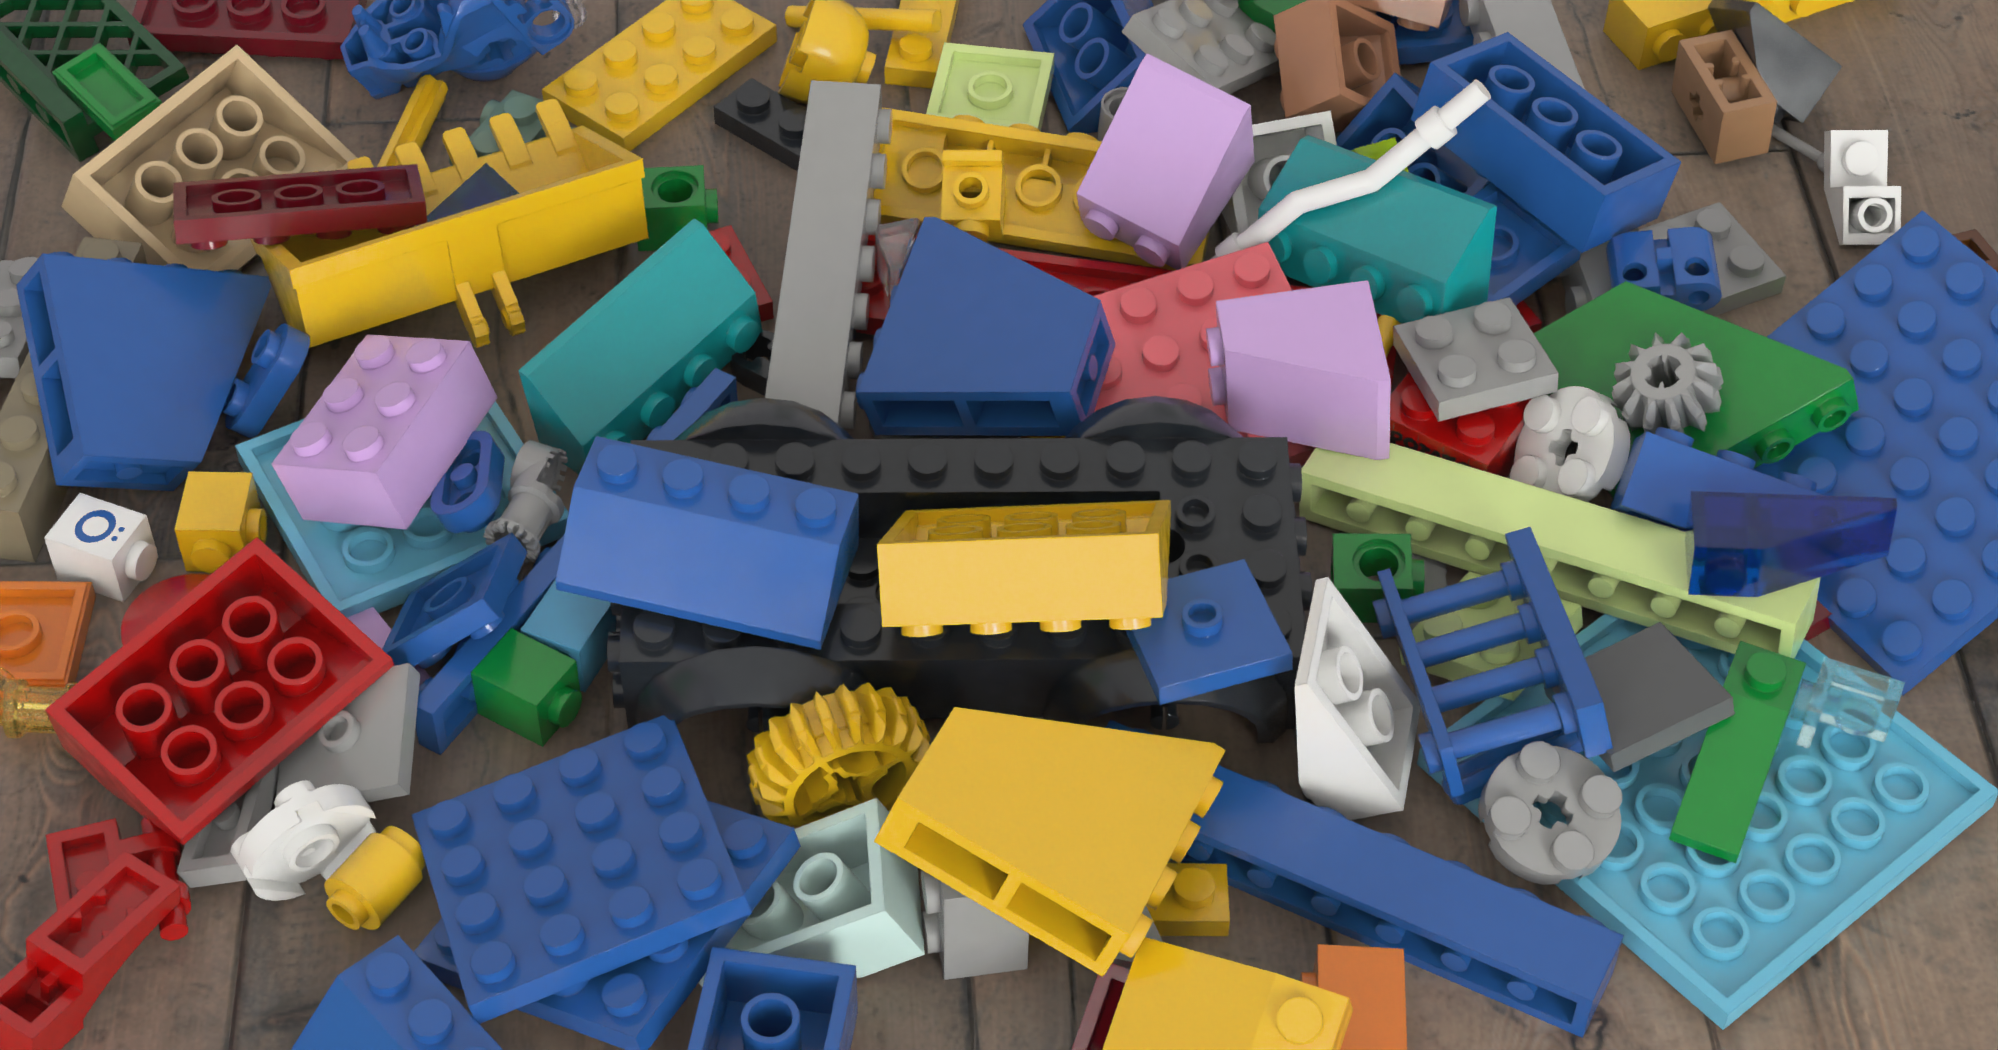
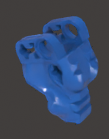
[340,0,574,99]

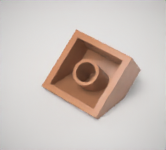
[1274,0,1401,132]

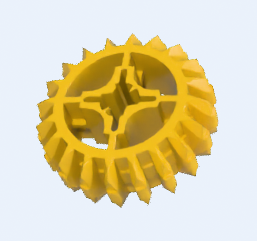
[746,683,931,829]

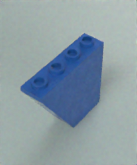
[856,217,1116,436]
[16,252,271,491]

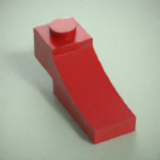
[0,850,180,1050]

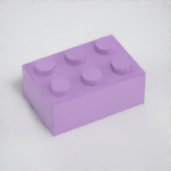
[271,335,498,530]

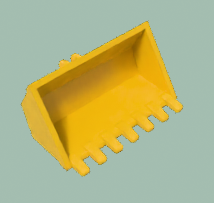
[250,99,649,348]

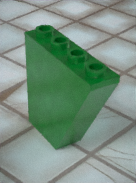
[1533,281,1859,499]

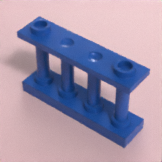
[1372,527,1613,798]

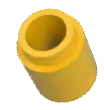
[324,826,426,930]

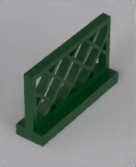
[0,0,189,162]

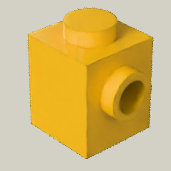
[174,471,267,573]

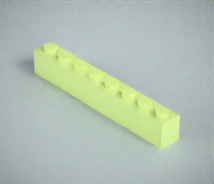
[1299,443,1821,659]

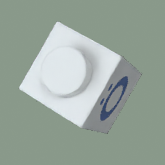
[44,493,158,602]

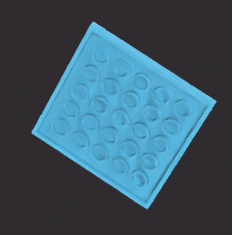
[1417,614,1998,1030]

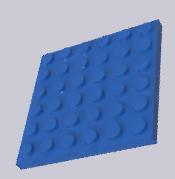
[1753,210,1998,696]

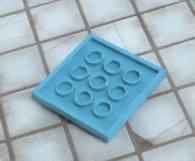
[235,401,569,617]

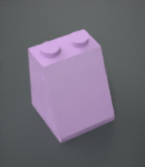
[1076,53,1255,270]
[1206,280,1391,460]

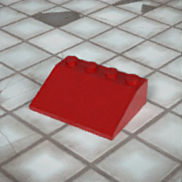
[45,537,394,845]

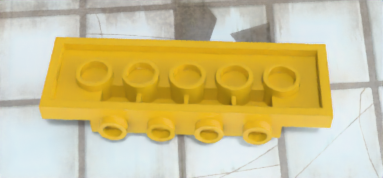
[873,107,1210,270]

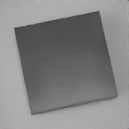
[1544,622,1735,772]

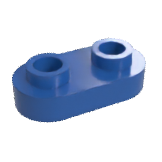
[222,323,310,439]
[430,431,505,533]

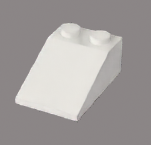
[1295,577,1420,820]

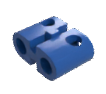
[1606,227,1722,311]

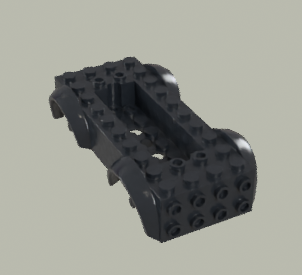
[607,396,1312,743]

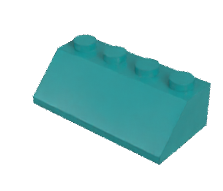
[1258,135,1497,324]
[518,218,763,475]

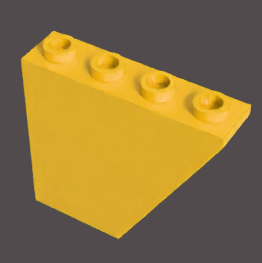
[874,707,1226,977]

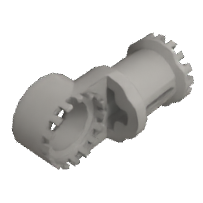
[483,440,567,566]

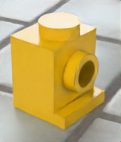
[941,150,1006,242]

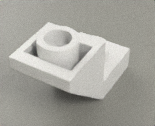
[1824,130,1901,245]

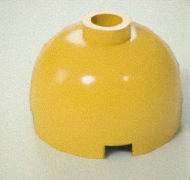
[777,0,876,104]

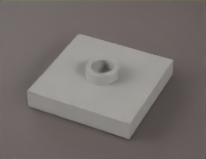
[275,663,420,808]

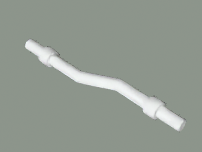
[1210,79,1491,260]

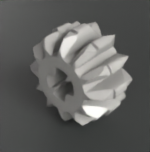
[1612,332,1724,434]

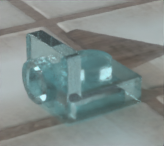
[1790,657,1905,749]

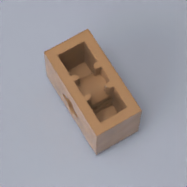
[1671,30,1777,164]

